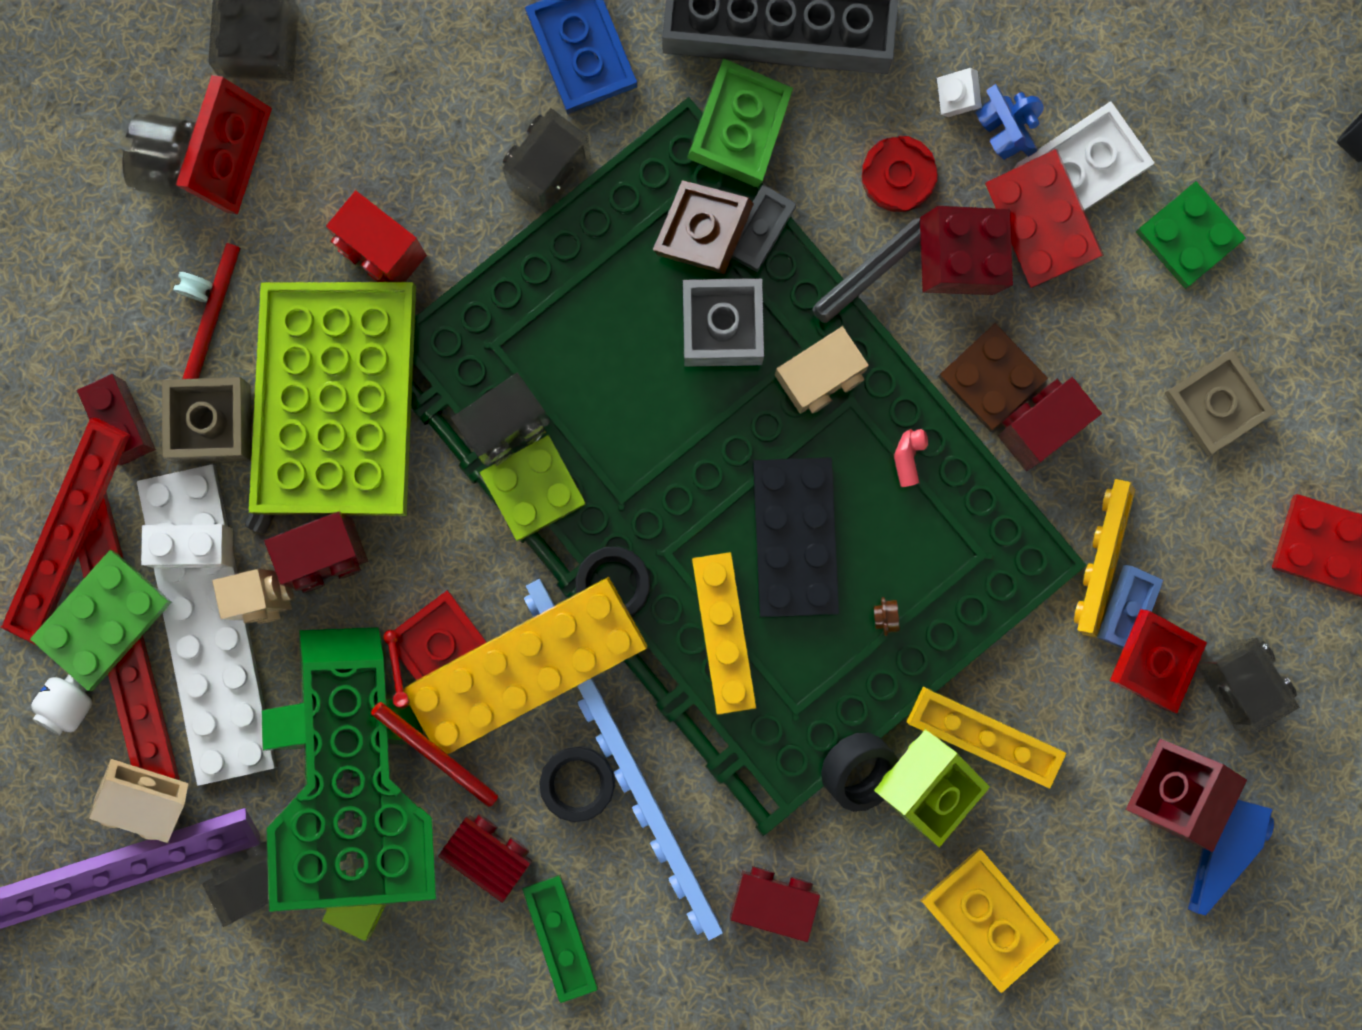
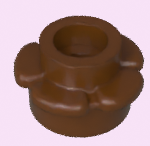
[874,597,900,636]

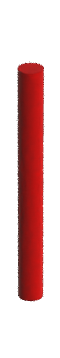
[182,243,241,379]
[371,702,498,807]

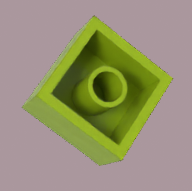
[874,729,990,848]

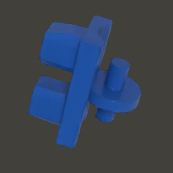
[975,84,1044,160]

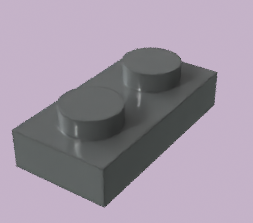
[732,185,797,273]

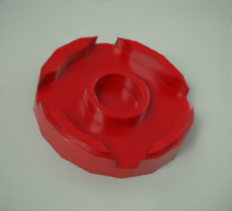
[862,136,937,212]

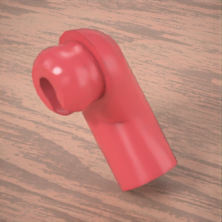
[894,429,928,487]

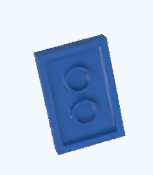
[525,0,637,114]

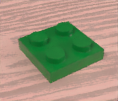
[1136,181,1246,289]

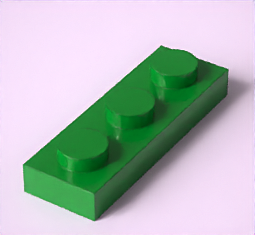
[522,874,598,1003]

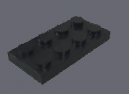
[753,457,839,618]

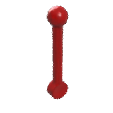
[383,630,410,709]

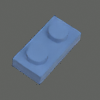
[1097,565,1163,649]

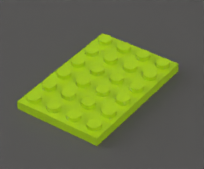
[249,282,416,516]

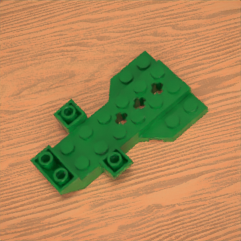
[261,627,436,912]

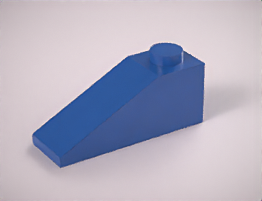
[1188,800,1274,916]

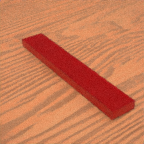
[1,417,130,645]

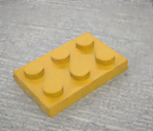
[920,848,1060,993]

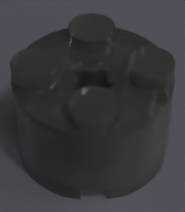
[122,113,196,198]

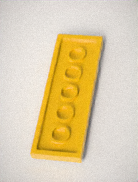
[403,577,648,754]

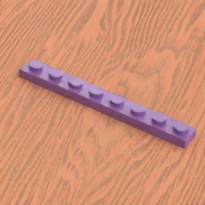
[0,808,260,929]

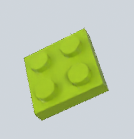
[480,435,586,542]

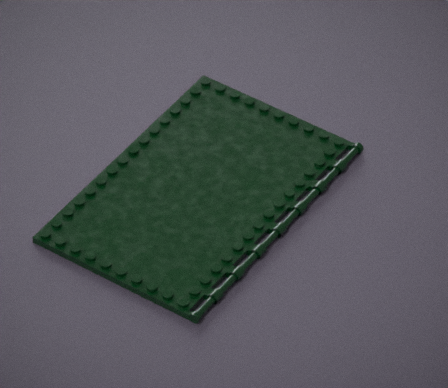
[411,97,1087,836]

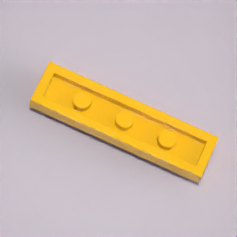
[1074,479,1136,638]
[692,552,756,715]
[907,687,1067,789]

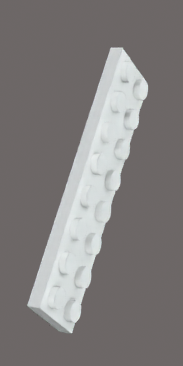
[137,464,277,786]

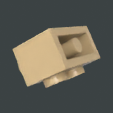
[775,326,869,414]
[212,569,294,624]
[89,759,188,843]

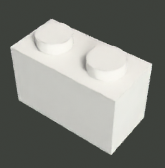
[141,524,233,568]

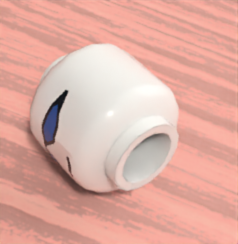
[31,674,92,736]

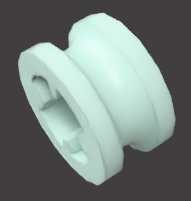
[173,272,213,302]

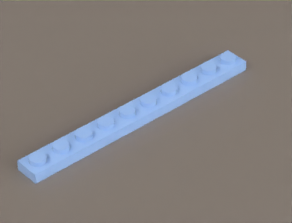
[524,579,723,940]

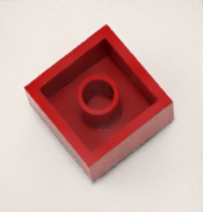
[326,190,427,282]

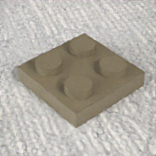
[1165,349,1276,456]

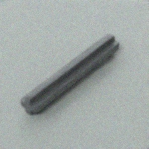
[812,218,921,323]

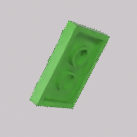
[687,58,793,188]
[30,550,172,691]

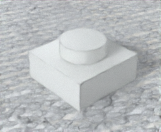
[937,68,982,117]

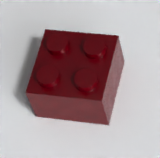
[920,206,1013,295]
[998,377,1102,472]
[264,511,369,593]
[1125,739,1247,852]

